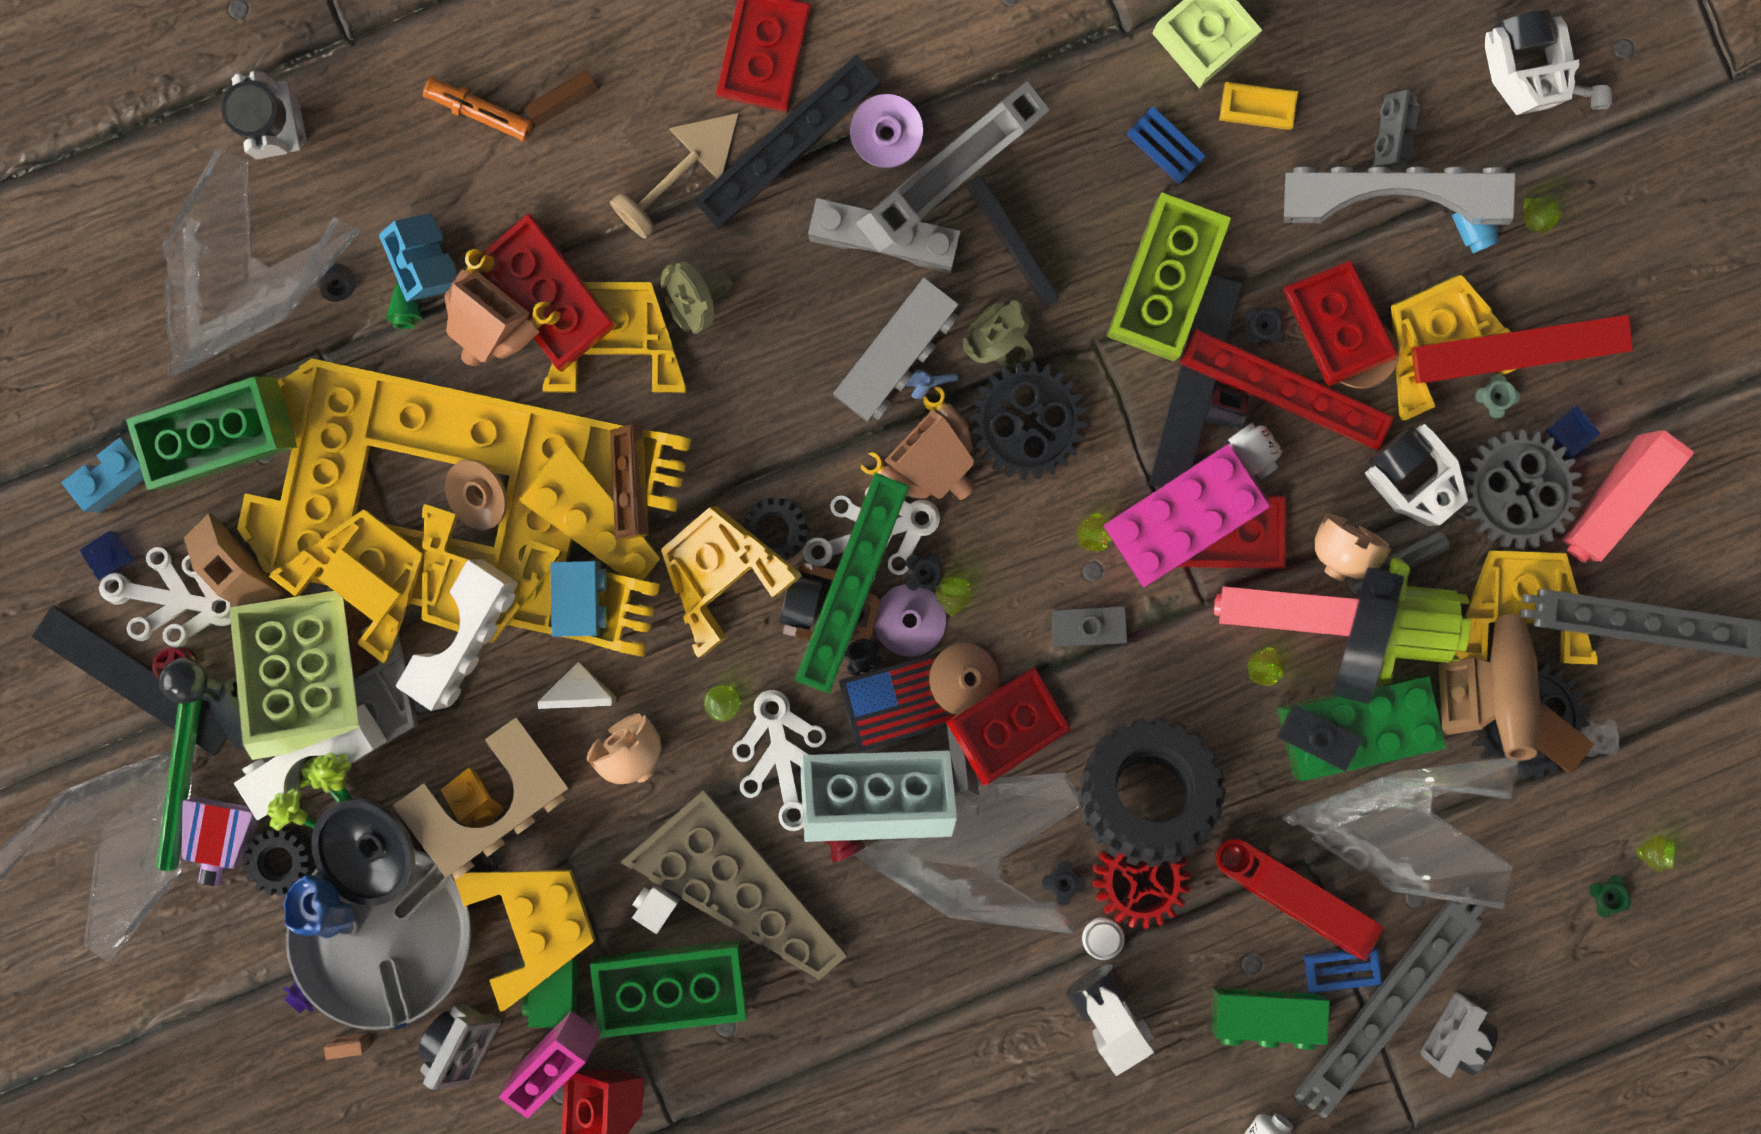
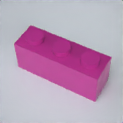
[499,1011,601,1119]

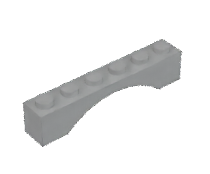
[856,81,1050,252]
[1284,167,1515,225]

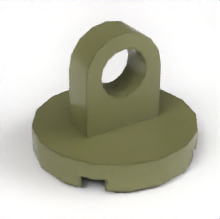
[661,261,733,334]
[962,300,1033,373]

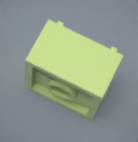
[1152,0,1262,88]

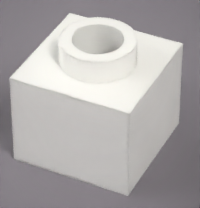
[632,884,680,934]

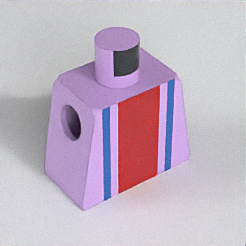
[182,796,260,886]

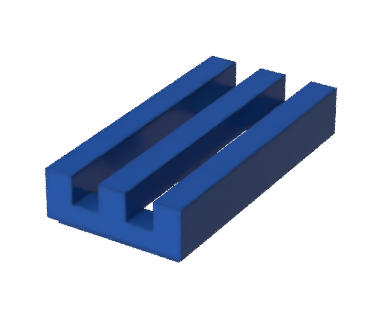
[1126,106,1205,185]
[1303,946,1382,993]

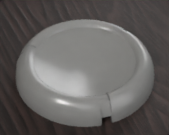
[286,843,472,1030]

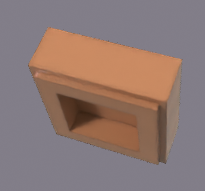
[324,1033,371,1060]

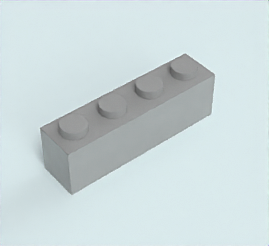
[833,278,959,423]

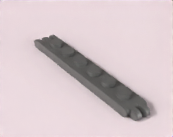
[1520,589,1761,659]
[1294,889,1487,1119]

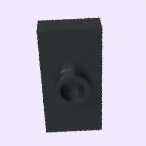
[1277,704,1363,772]

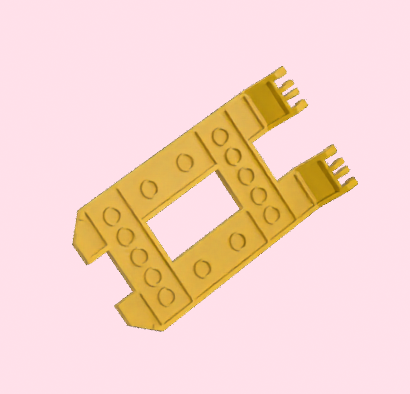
[237,358,692,657]

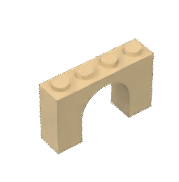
[393,718,568,879]

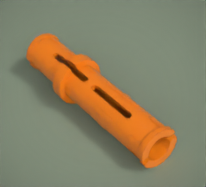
[423,76,533,142]

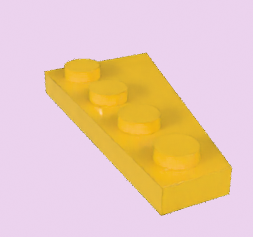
[520,440,660,580]

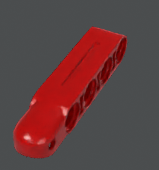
[1215,839,1384,961]

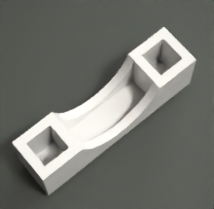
[396,559,518,711]
[234,704,387,820]

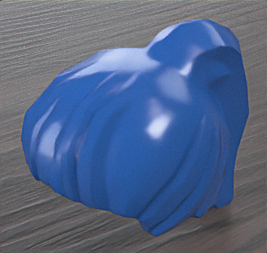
[284,875,355,938]

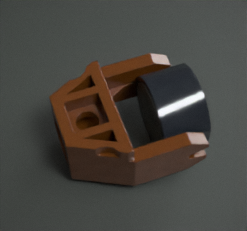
[779,563,880,641]

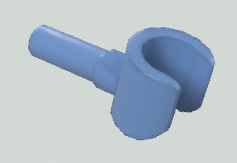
[906,370,958,399]

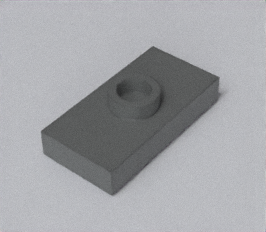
[1051,607,1127,647]
[947,725,979,797]

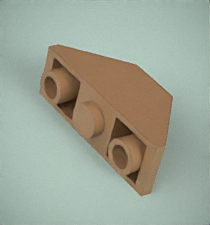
[184,513,286,606]

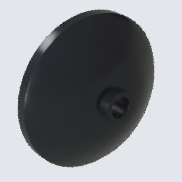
[312,798,415,906]

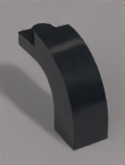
[1332,567,1405,704]

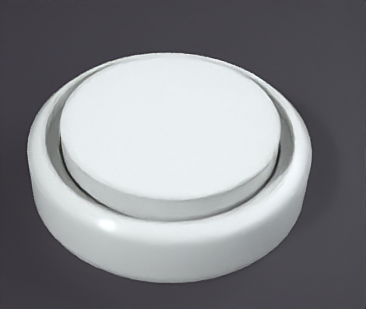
[1082,917,1125,960]

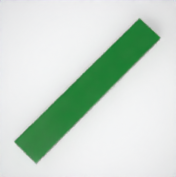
[794,472,910,694]

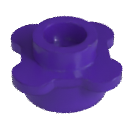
[283,981,314,1014]

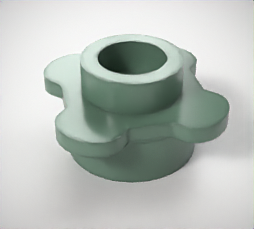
[1475,374,1520,418]

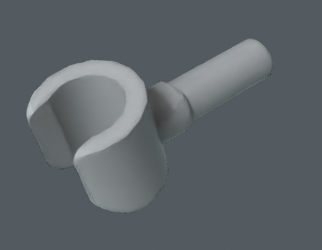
[1573,85,1612,110]

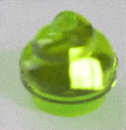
[1523,197,1562,234]
[1076,512,1112,552]
[936,577,973,617]
[1247,647,1285,686]
[704,685,740,722]
[1636,835,1675,872]

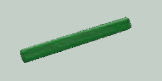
[156,698,202,871]

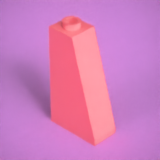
[1560,430,1694,563]
[1214,587,1358,636]

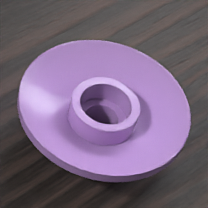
[850,94,923,168]
[874,584,946,657]

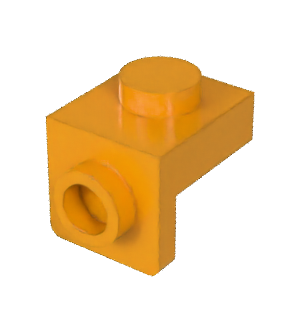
[441,768,504,828]

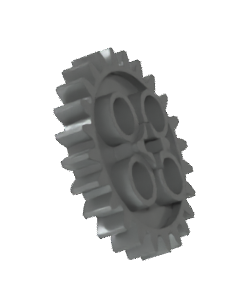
[1461,430,1583,549]

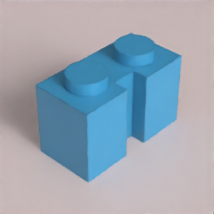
[379,213,457,302]
[61,438,144,513]
[550,561,608,637]

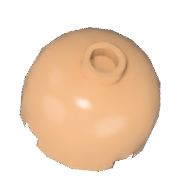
[1315,513,1391,581]
[586,713,662,784]

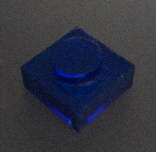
[1545,406,1601,458]
[79,531,134,581]

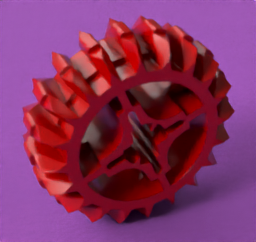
[1092,846,1192,929]

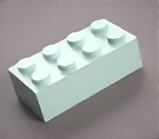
[801,751,957,842]

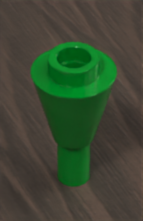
[385,280,423,329]

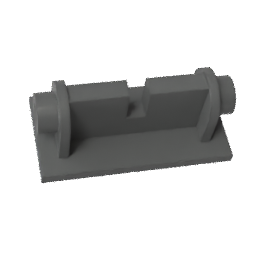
[1373,90,1421,170]

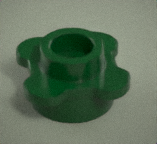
[1589,876,1632,918]

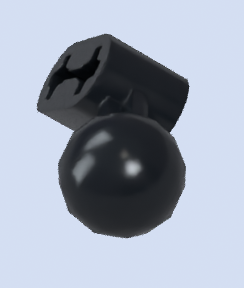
[159,658,247,751]

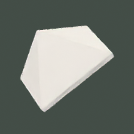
[538,662,616,709]

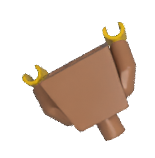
[444,249,560,366]
[861,387,975,500]

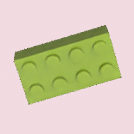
[1106,193,1231,361]

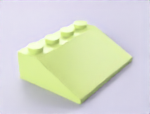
[229,591,360,760]

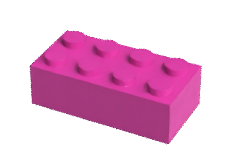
[1103,444,1273,588]

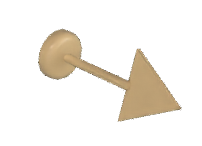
[610,113,738,239]

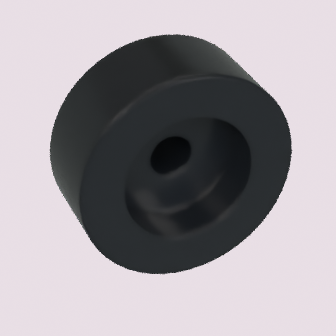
[316,263,356,302]

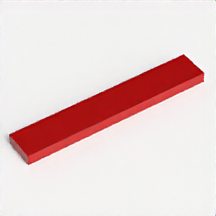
[1411,315,1633,384]
[1179,329,1394,451]

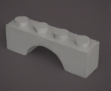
[808,198,960,273]

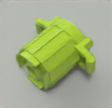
[1378,557,1471,684]

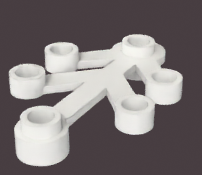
[803,487,940,583]
[99,547,236,648]
[733,690,826,831]

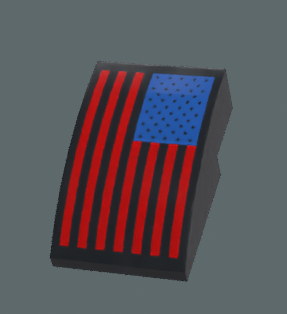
[839,651,956,752]

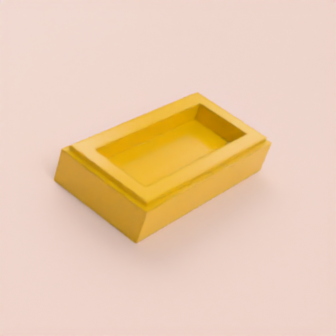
[1219,82,1298,130]
[318,549,403,624]

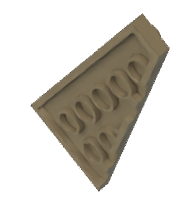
[620,789,847,980]

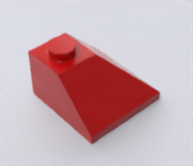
[562,1068,644,1134]

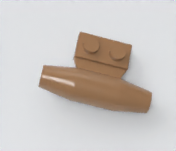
[1438,614,1541,760]

